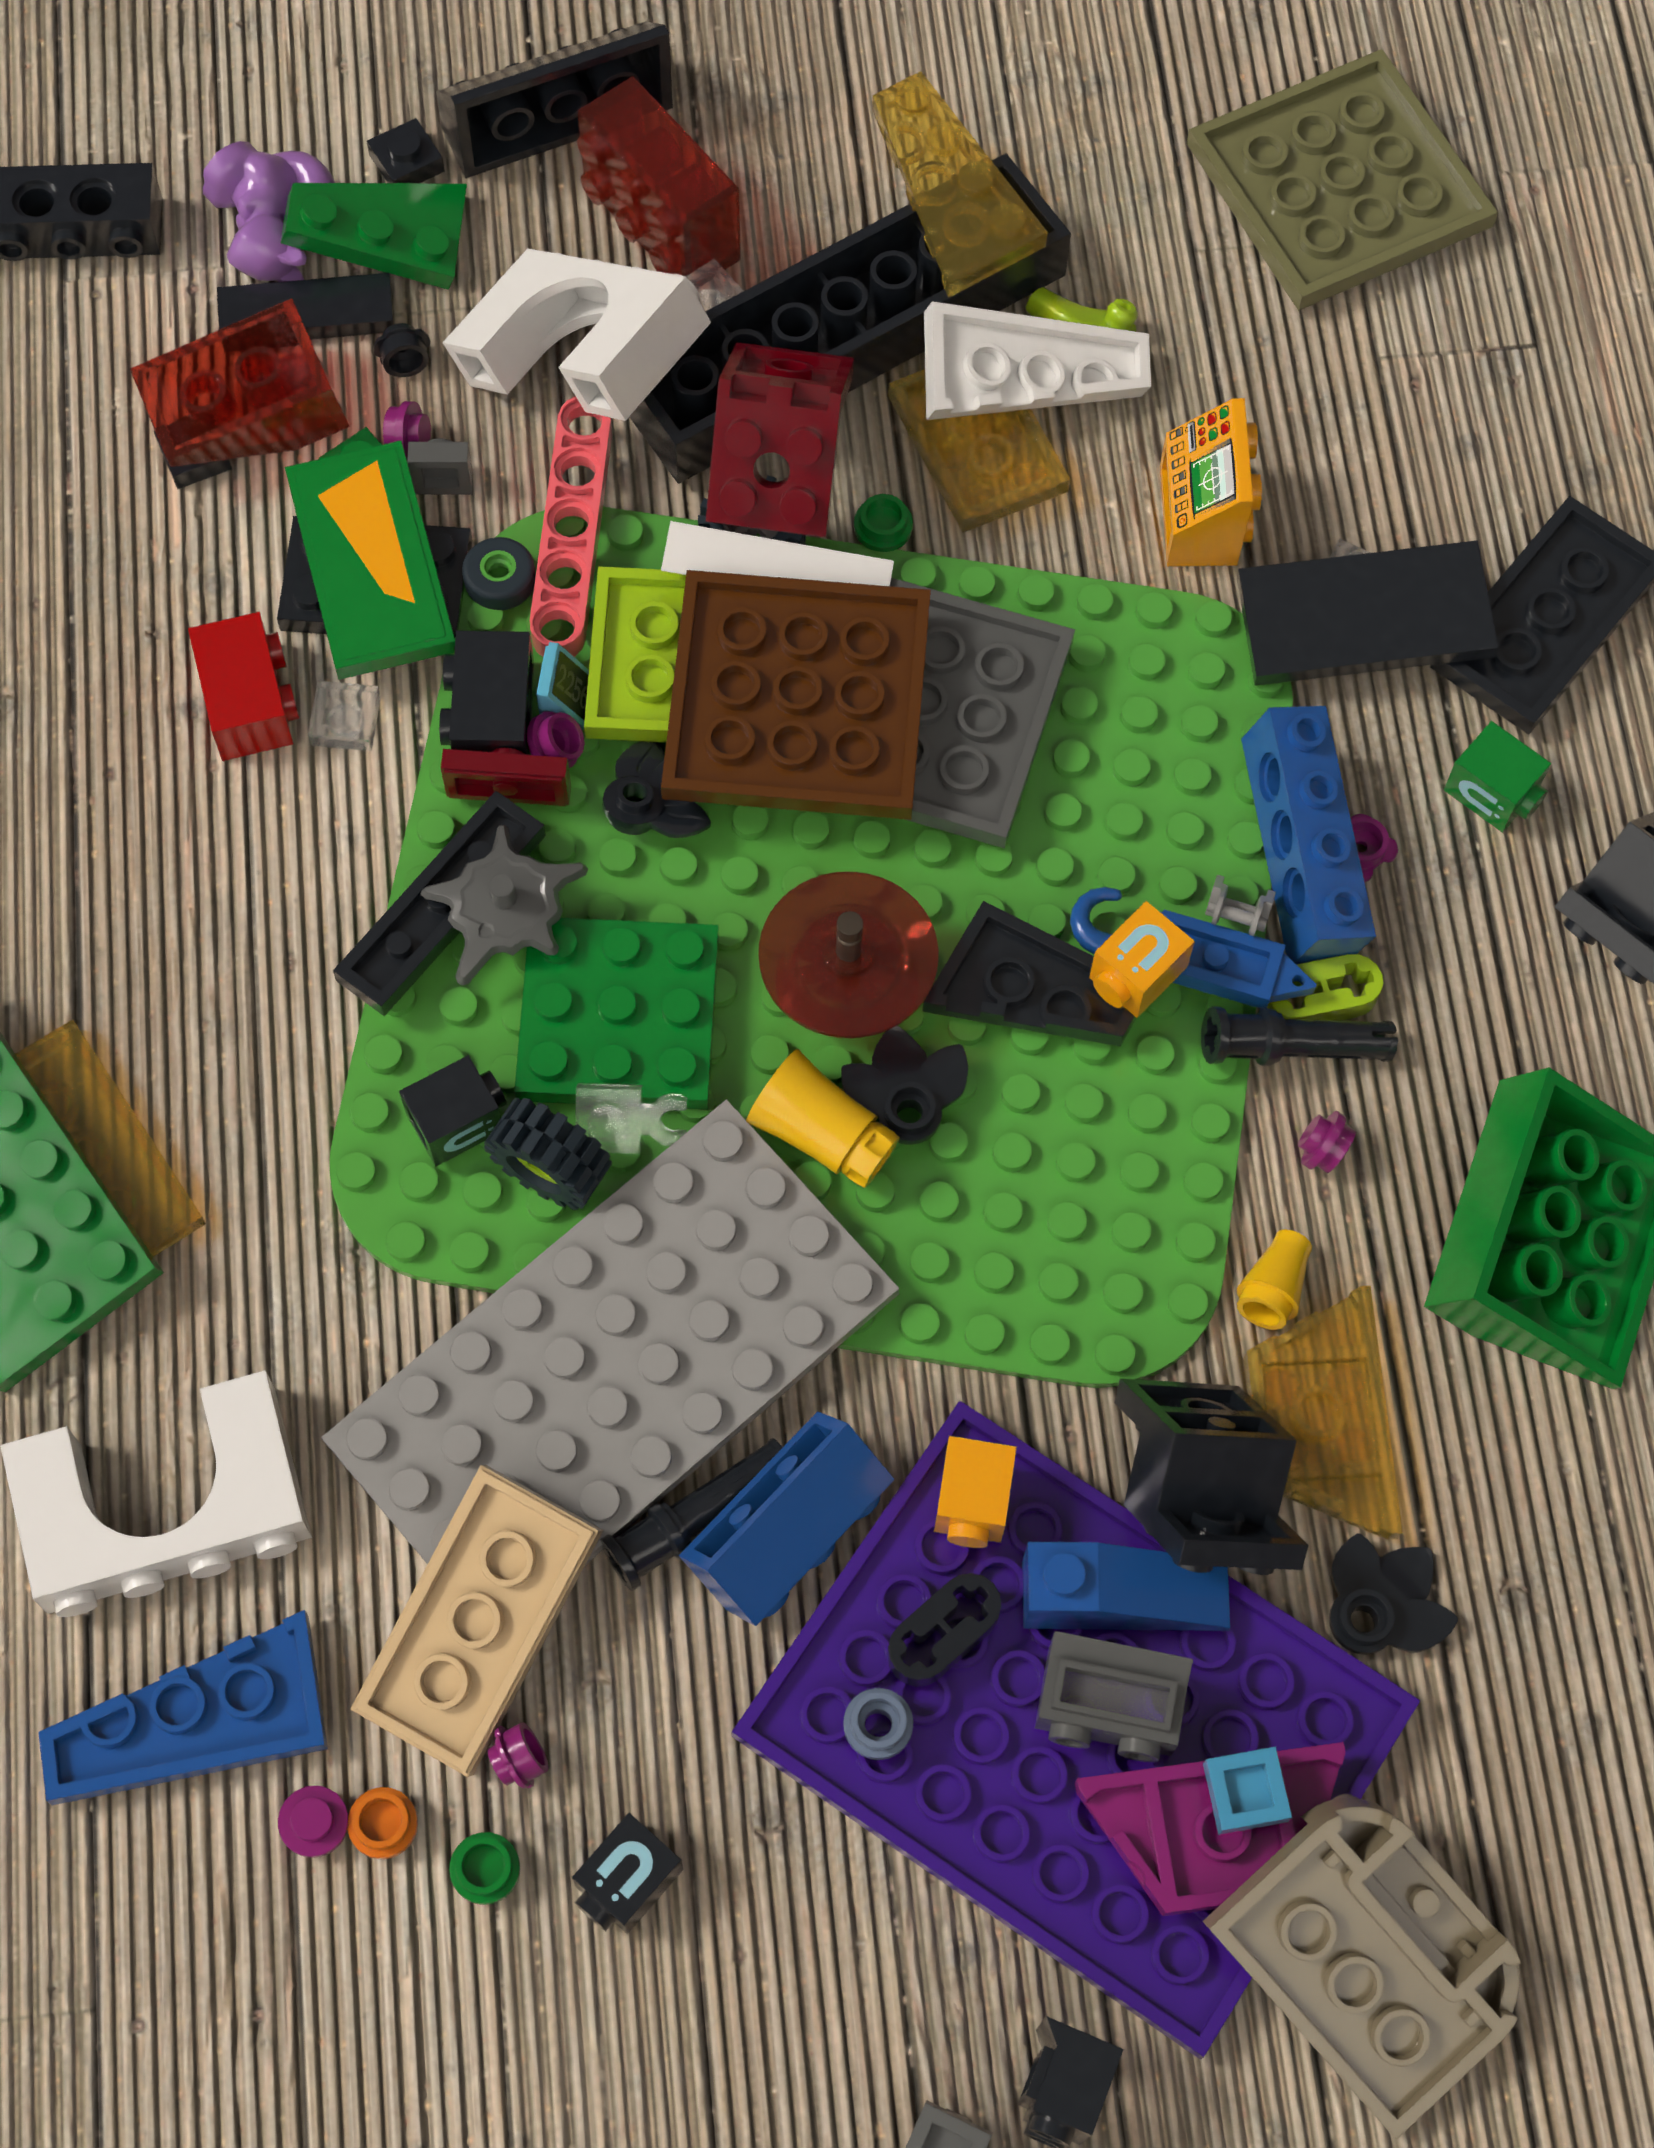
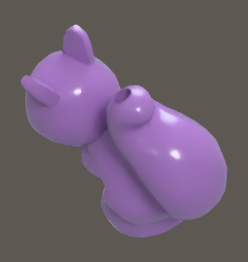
[203,141,335,282]

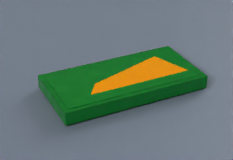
[285,441,455,680]

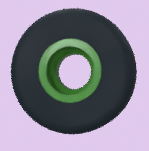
[462,537,536,610]

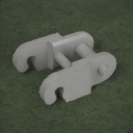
[1205,875,1276,936]

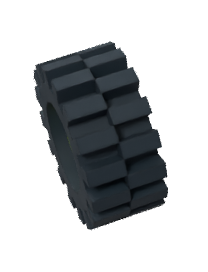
[484,1098,612,1210]

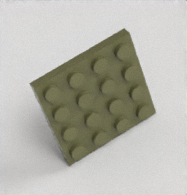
[1186,49,1498,311]

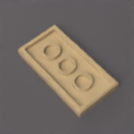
[350,1465,604,1777]

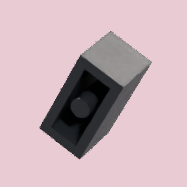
[439,631,534,755]

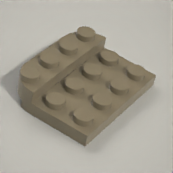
[1203,1794,1521,2140]

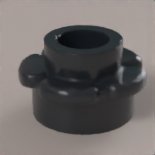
[373,323,431,377]

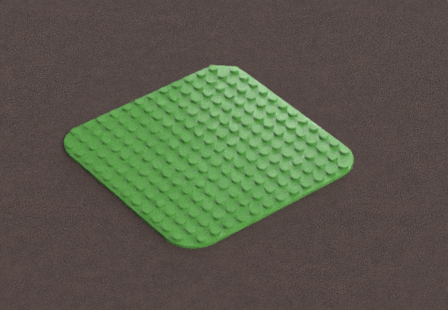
[329,506,1293,1388]

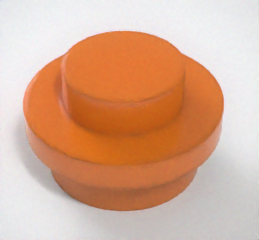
[347,1787,418,1859]

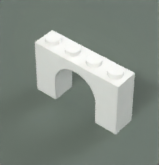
[442,248,711,421]
[0,1370,312,1617]

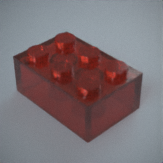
[577,76,741,289]

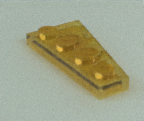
[872,71,1048,298]

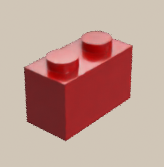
[188,611,300,761]

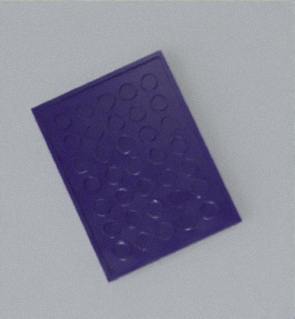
[732,1400,1421,2060]

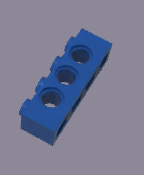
[1241,706,1376,964]

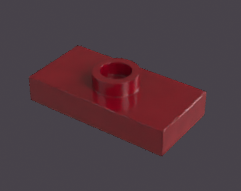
[440,748,571,806]

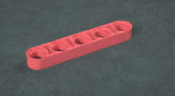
[530,396,612,657]

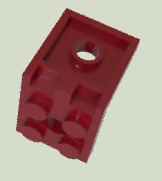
[706,343,854,537]

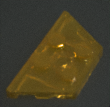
[1243,1286,1403,1540]

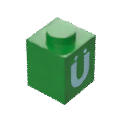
[1444,721,1551,833]

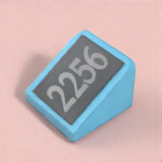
[536,642,589,730]

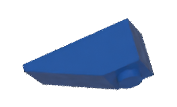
[1022,1542,1230,1631]

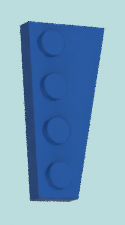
[38,1610,328,1805]

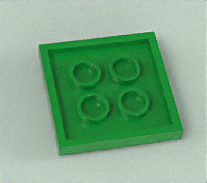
[514,918,719,1110]

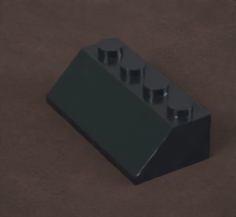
[436,21,673,179]

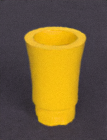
[746,1049,900,1188]

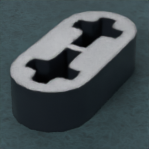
[887,1573,1002,1687]

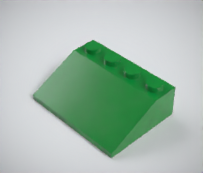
[1424,1067,1654,1389]

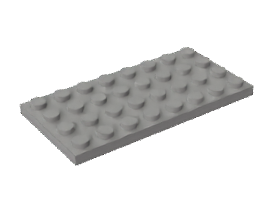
[321,1099,899,1565]

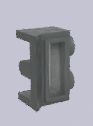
[1035,1631,1193,1762]

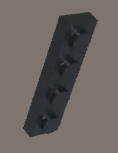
[333,791,546,1016]

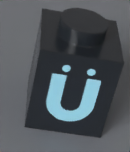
[399,1055,507,1167]
[571,1813,684,1934]

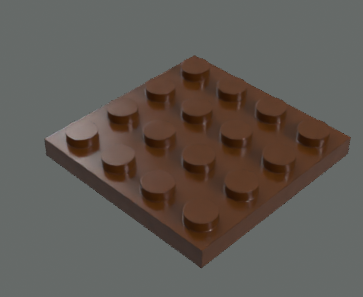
[661,570,931,820]

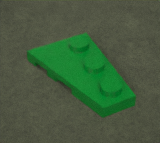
[281,183,467,290]

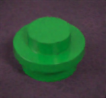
[854,494,913,552]
[449,1832,520,1905]

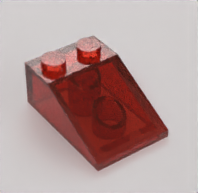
[130,298,350,467]

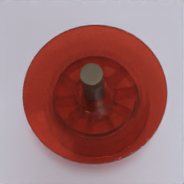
[758,872,939,1038]

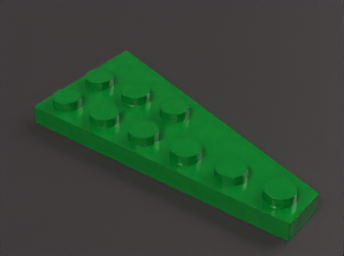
[0,1032,164,1393]

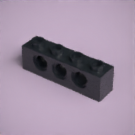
[0,163,163,261]

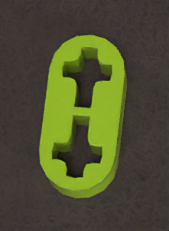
[1267,954,1383,1021]

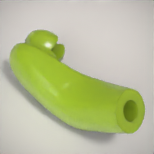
[1025,287,1138,332]

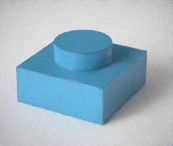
[1203,1747,1292,1835]

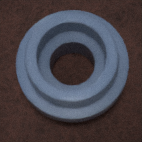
[843,1688,913,1760]

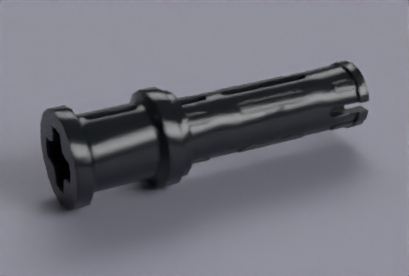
[1201,1006,1398,1066]
[600,1438,783,1591]

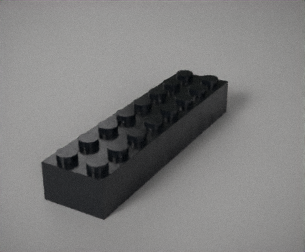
[630,153,1071,484]

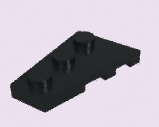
[922,901,1136,1047]

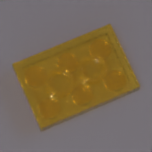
[888,369,1070,533]

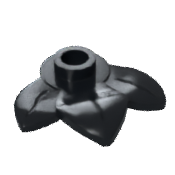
[602,741,711,838]
[841,1025,968,1145]
[1329,1533,1458,1655]

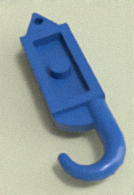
[1070,887,1316,1009]

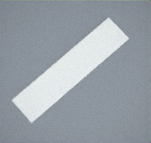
[661,521,894,586]

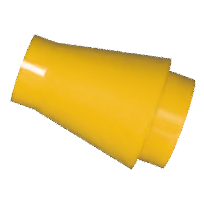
[1237,1229,1312,1330]

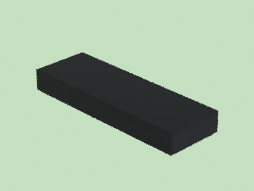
[217,273,394,347]

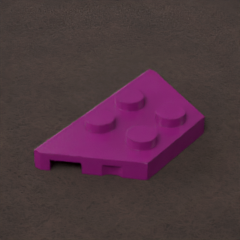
[1075,1742,1346,1916]

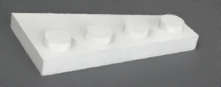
[924,301,1151,420]

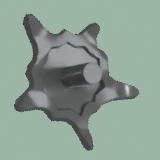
[421,825,588,985]

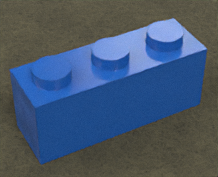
[679,1411,895,1626]

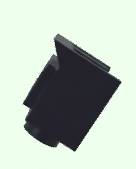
[1017,2016,1124,2148]

